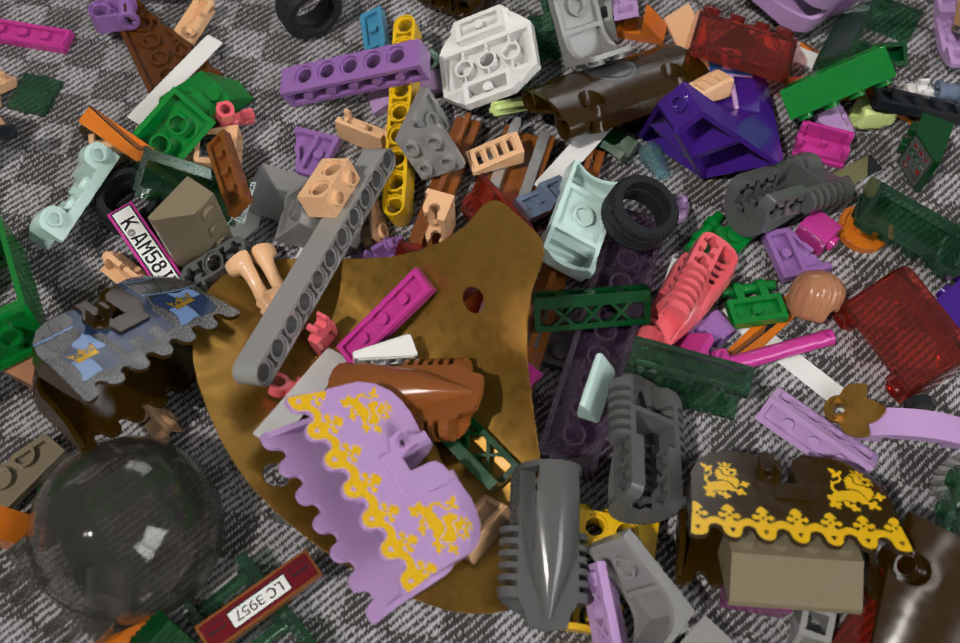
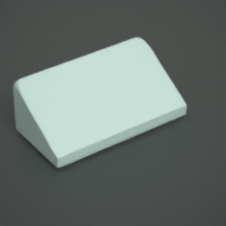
[577,353,615,423]

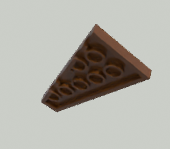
[120,0,224,93]

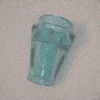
[637,141,671,181]

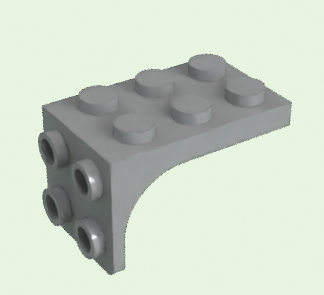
[548,0,632,71]
[395,86,466,180]
[588,528,696,643]

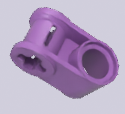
[88,0,140,34]
[688,309,737,352]

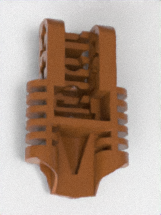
[327,357,484,442]

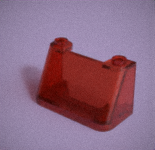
[832,266,960,405]

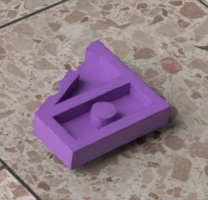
[294,126,342,177]
[761,227,833,283]

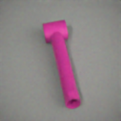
[709,329,836,386]

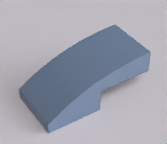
[512,175,562,225]

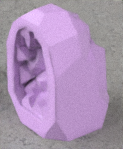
[813,103,856,139]

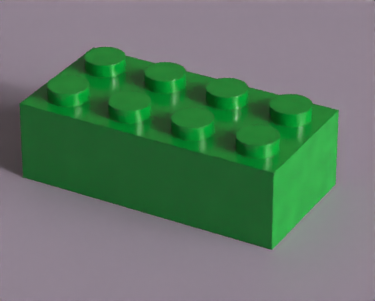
[779,43,897,121]

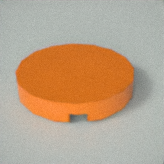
[837,204,893,254]

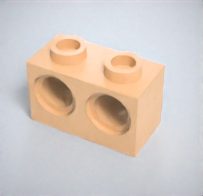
[297,158,360,218]

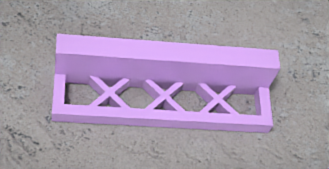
[754,386,880,475]
[581,561,628,643]

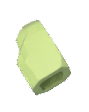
[848,97,897,131]

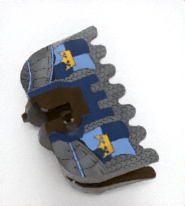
[32,276,240,456]

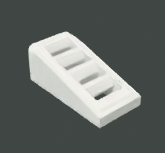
[352,334,418,365]

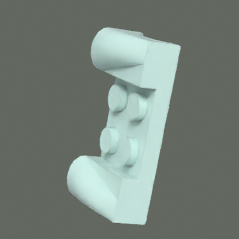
[28,142,120,250]
[540,159,617,282]

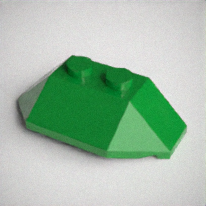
[159,71,253,128]

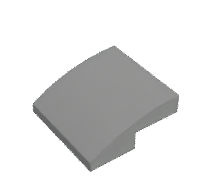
[244,163,308,222]

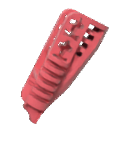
[635,232,738,360]

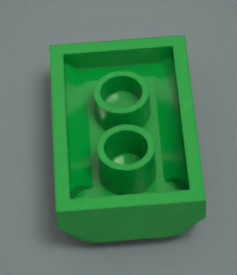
[132,86,216,182]

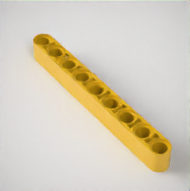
[382,15,422,227]

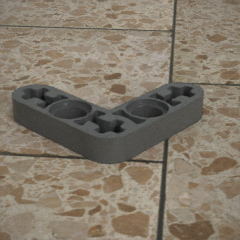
[180,236,253,292]

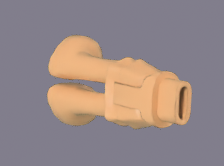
[225,243,305,332]

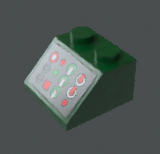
[896,112,954,193]

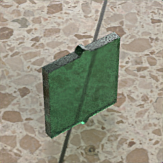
[6,73,64,117]

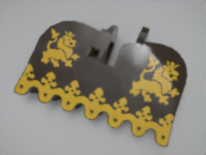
[674,451,914,601]

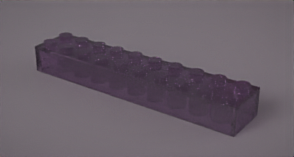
[539,209,661,482]

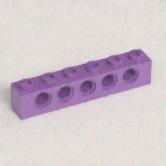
[280,39,430,107]

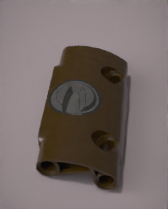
[522,44,709,141]

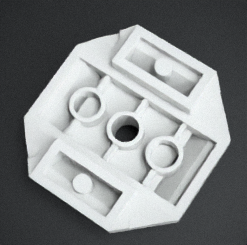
[439,4,541,110]

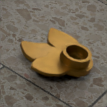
[823,383,886,438]

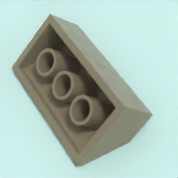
[147,176,233,272]
[718,530,864,615]

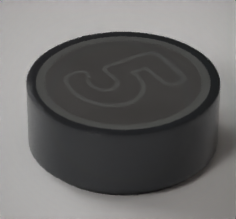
[902,394,936,411]

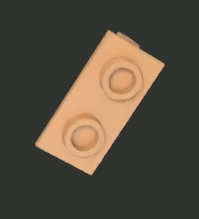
[173,0,216,47]
[361,198,389,250]
[100,251,148,284]
[141,405,183,444]

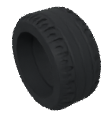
[275,0,343,40]
[94,167,169,237]
[601,175,679,252]

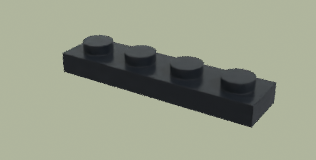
[865,85,960,126]

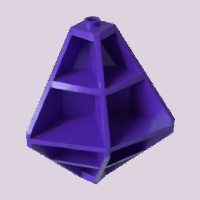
[638,63,784,179]

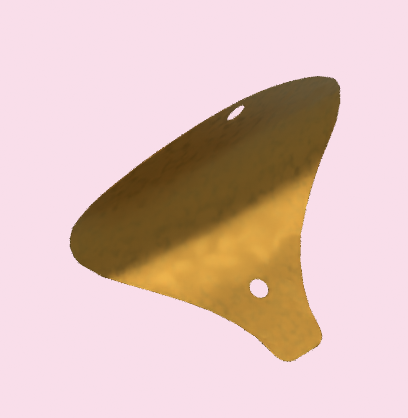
[192,200,544,614]

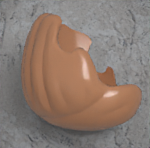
[786,269,846,323]

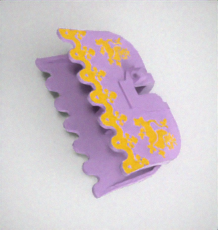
[260,382,480,625]

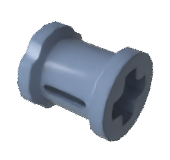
[933,80,960,104]

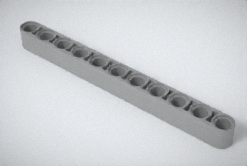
[232,148,396,387]

